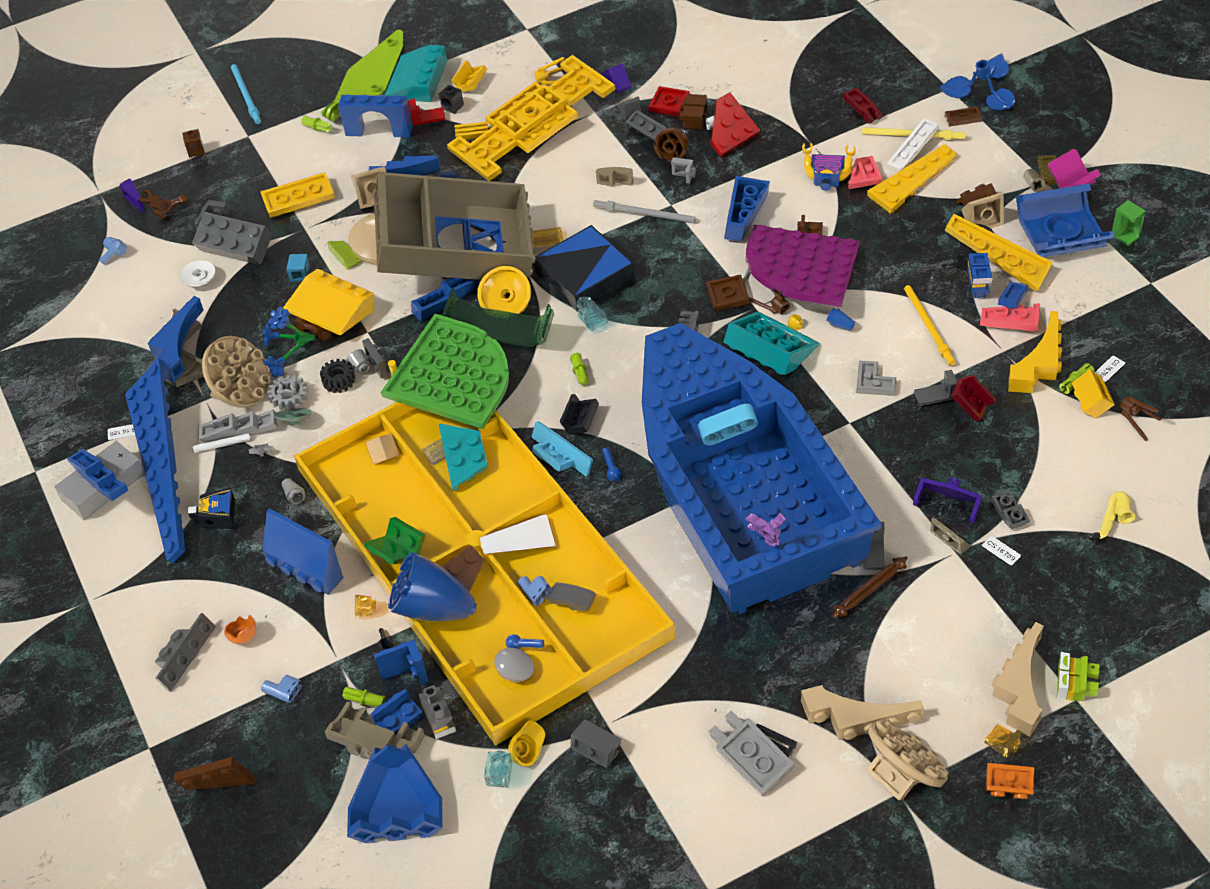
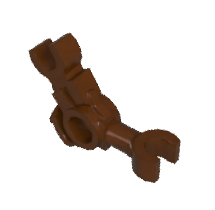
[139,189,189,219]
[295,317,332,341]

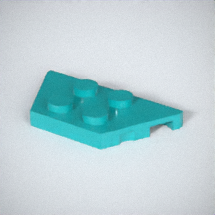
[439,424,488,491]

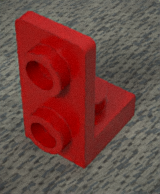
[409,99,445,125]

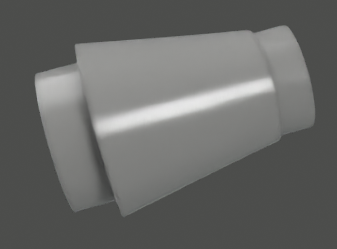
[281,478,305,504]

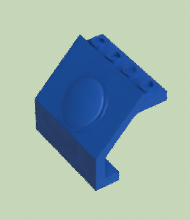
[1016,183,1114,257]

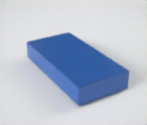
[998,281,1028,309]

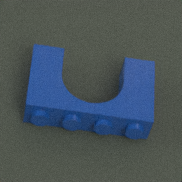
[338,95,413,137]

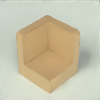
[366,433,399,464]

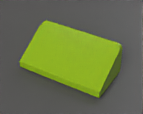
[327,241,362,269]

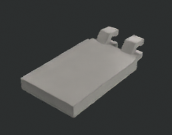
[709,711,795,797]

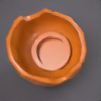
[224,615,256,644]

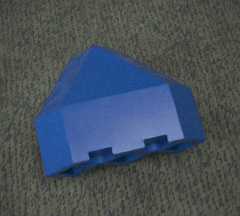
[347,744,443,843]

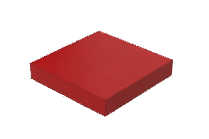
[648,86,690,117]

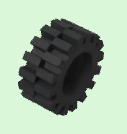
[320,359,356,393]

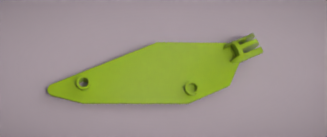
[321,30,403,122]

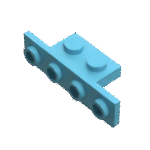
[532,421,593,476]

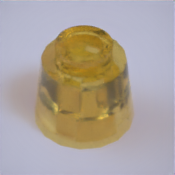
[355,594,377,618]

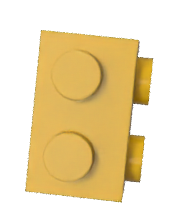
[452,60,488,92]

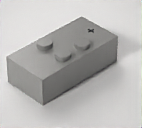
[54,440,145,520]

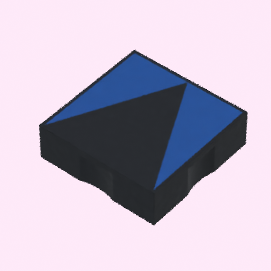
[534,225,635,312]

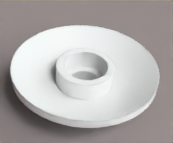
[180,260,216,287]

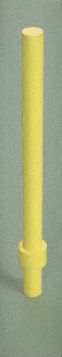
[862,127,966,140]

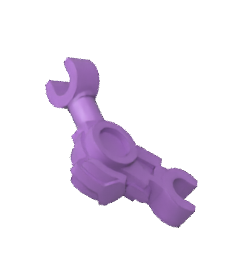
[745,513,786,546]

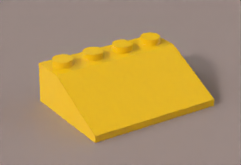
[283,269,374,335]

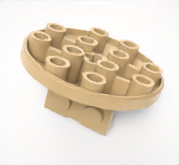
[349,213,377,265]
[202,336,271,408]
[867,720,948,800]

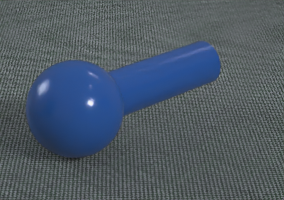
[602,447,622,482]
[505,634,544,649]

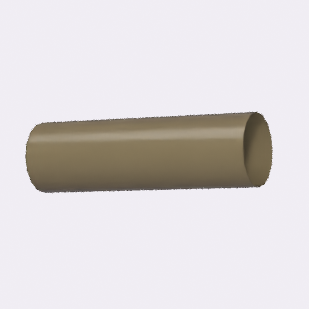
[1023,169,1045,192]

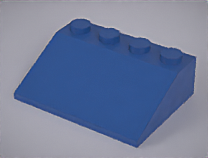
[263,509,343,595]

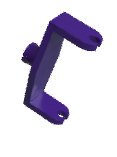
[913,477,982,523]

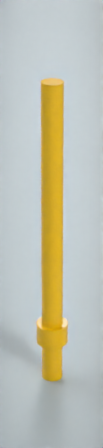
[904,285,956,366]

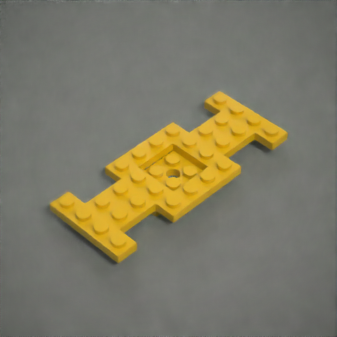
[447,55,615,181]

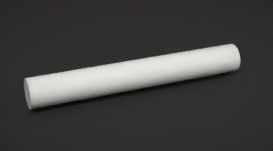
[193,433,251,453]

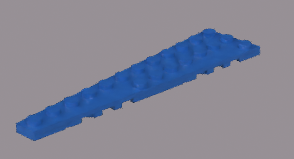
[125,358,185,563]

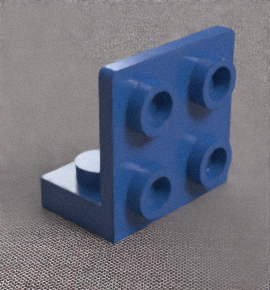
[374,640,429,685]

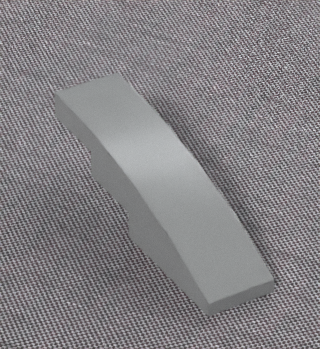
[199,409,277,442]

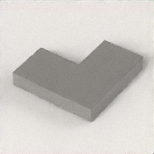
[856,360,896,396]

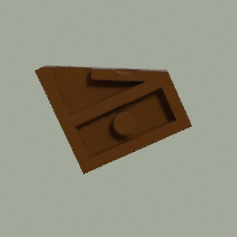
[442,545,484,592]

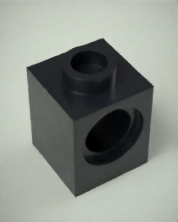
[439,85,464,114]

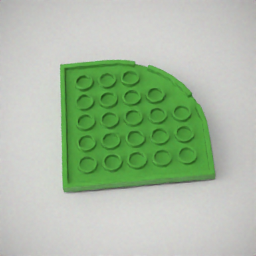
[381,314,509,429]

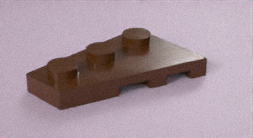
[174,757,255,790]

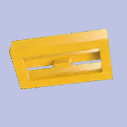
[455,122,488,140]

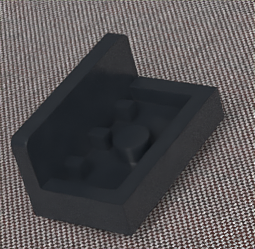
[560,394,599,434]

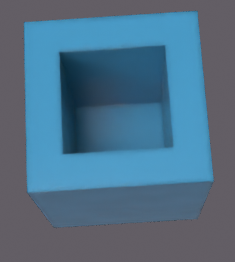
[287,254,310,282]

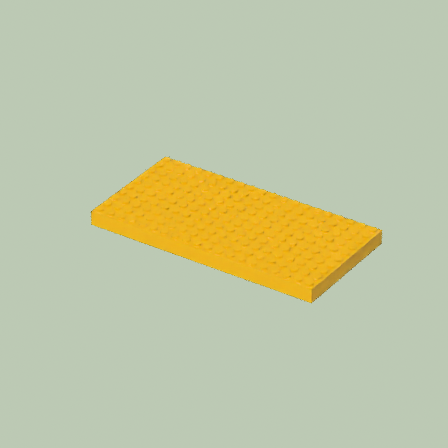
[294,402,676,746]

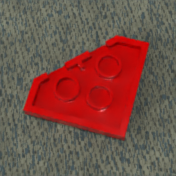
[710,92,760,157]

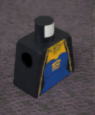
[188,488,236,529]

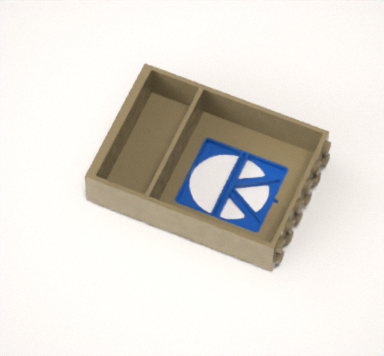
[374,172,536,280]

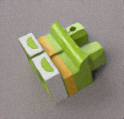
[1057,652,1099,702]

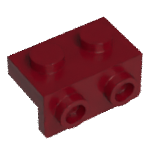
[952,375,996,422]

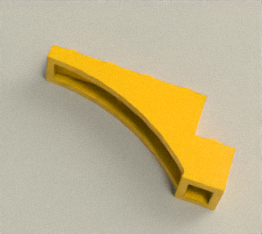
[1008,311,1062,393]

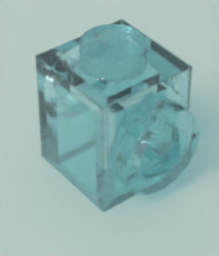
[484,750,512,788]

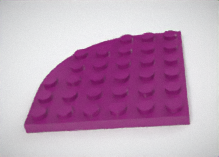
[745,225,860,307]

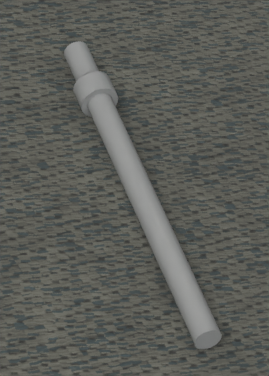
[593,200,695,223]

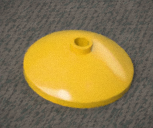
[478,266,531,320]

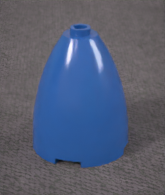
[388,552,477,621]

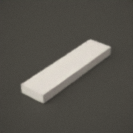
[887,118,939,172]

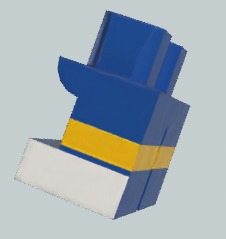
[967,253,992,298]

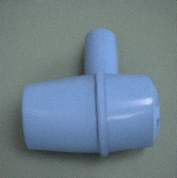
[99,237,127,264]

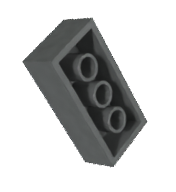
[192,212,273,265]

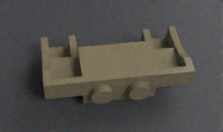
[325,701,425,760]

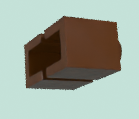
[679,94,708,130]

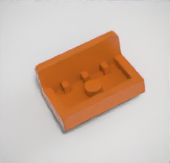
[986,763,1034,799]

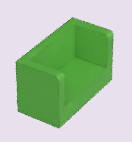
[1112,200,1146,246]

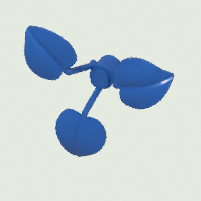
[940,53,1015,111]

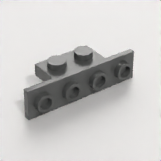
[155,613,216,692]

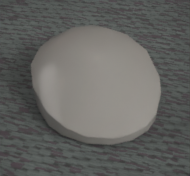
[494,648,534,682]

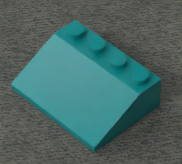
[384,45,447,102]
[723,311,819,375]

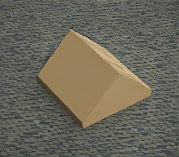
[961,193,1004,228]

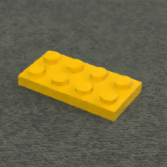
[261,172,335,218]

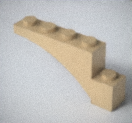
[992,622,1043,737]
[801,685,924,740]

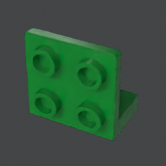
[364,517,425,564]

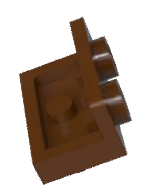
[956,183,997,206]

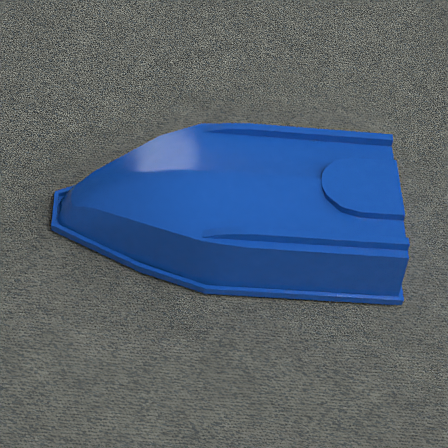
[641,323,882,615]

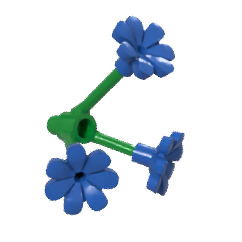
[263,306,315,378]

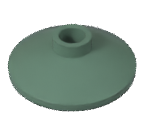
[274,408,312,425]

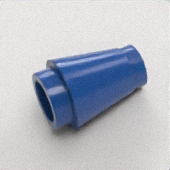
[826,308,855,331]

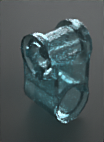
[577,297,608,331]

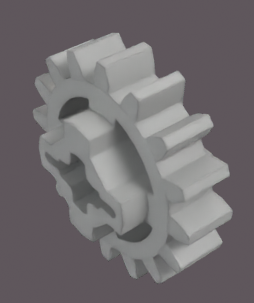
[267,374,309,410]

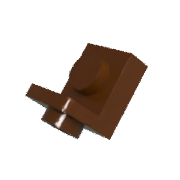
[797,215,823,235]

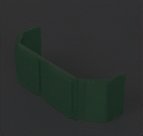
[442,288,555,347]

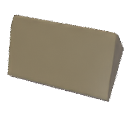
[930,517,970,555]

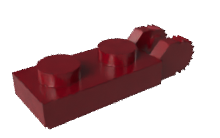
[843,88,882,124]

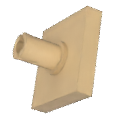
[351,167,386,209]

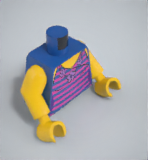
[802,143,856,191]

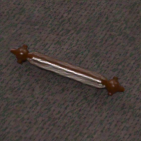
[832,556,908,618]

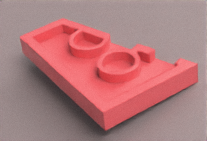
[980,303,1040,332]

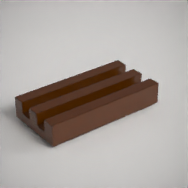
[945,106,983,127]

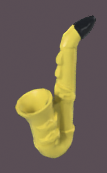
[1088,491,1136,540]

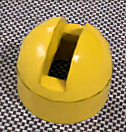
[788,314,803,330]

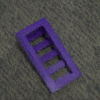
[120,178,145,212]

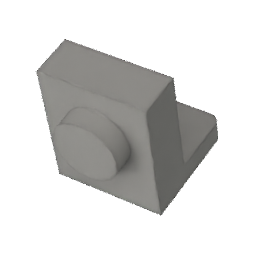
[671,157,696,184]

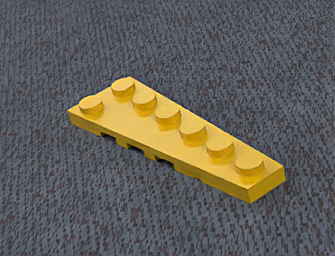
[867,144,957,214]
[945,214,1053,292]

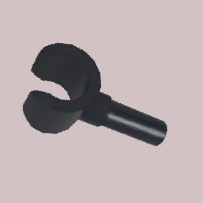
[378,628,394,650]

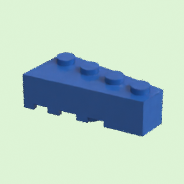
[724,176,770,242]

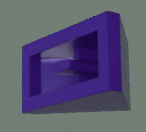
[602,63,631,93]

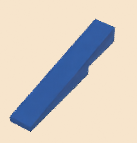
[411,278,481,322]

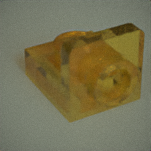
[985,724,1022,757]

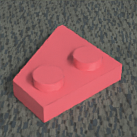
[848,156,882,189]

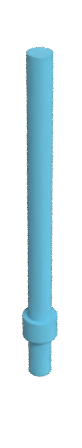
[231,64,261,124]

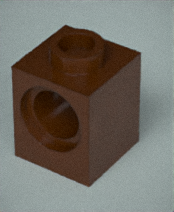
[182,129,205,158]

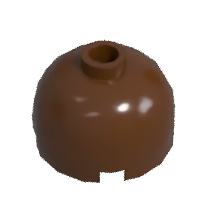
[654,127,689,163]

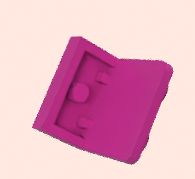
[1048,149,1101,188]

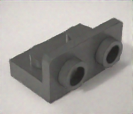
[362,338,391,379]

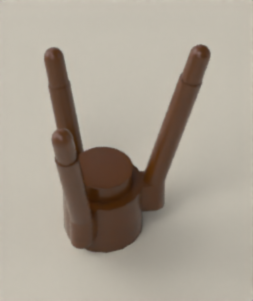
[748,289,790,314]
[1120,396,1161,441]

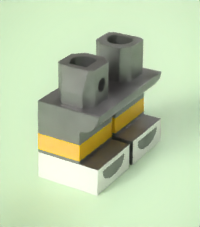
[419,685,456,739]

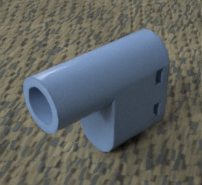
[517,576,552,606]
[261,675,302,703]

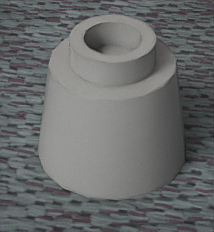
[346,349,370,373]

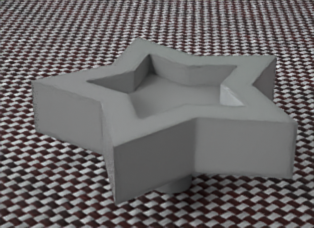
[249,443,272,456]

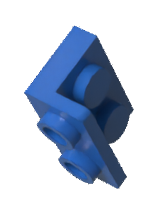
[371,689,424,736]

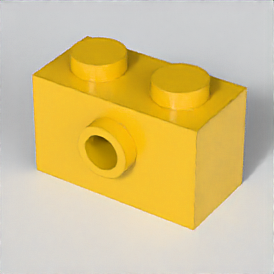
[1072,369,1115,418]

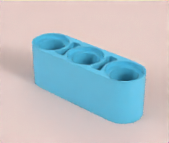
[698,404,758,445]

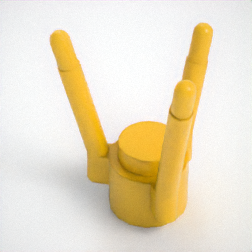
[534,57,565,85]

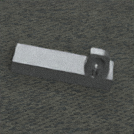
[626,109,666,141]

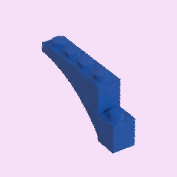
[148,296,204,382]

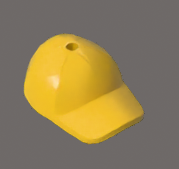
[508,720,545,767]

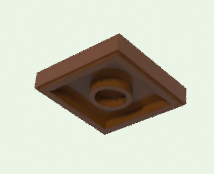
[706,274,750,312]

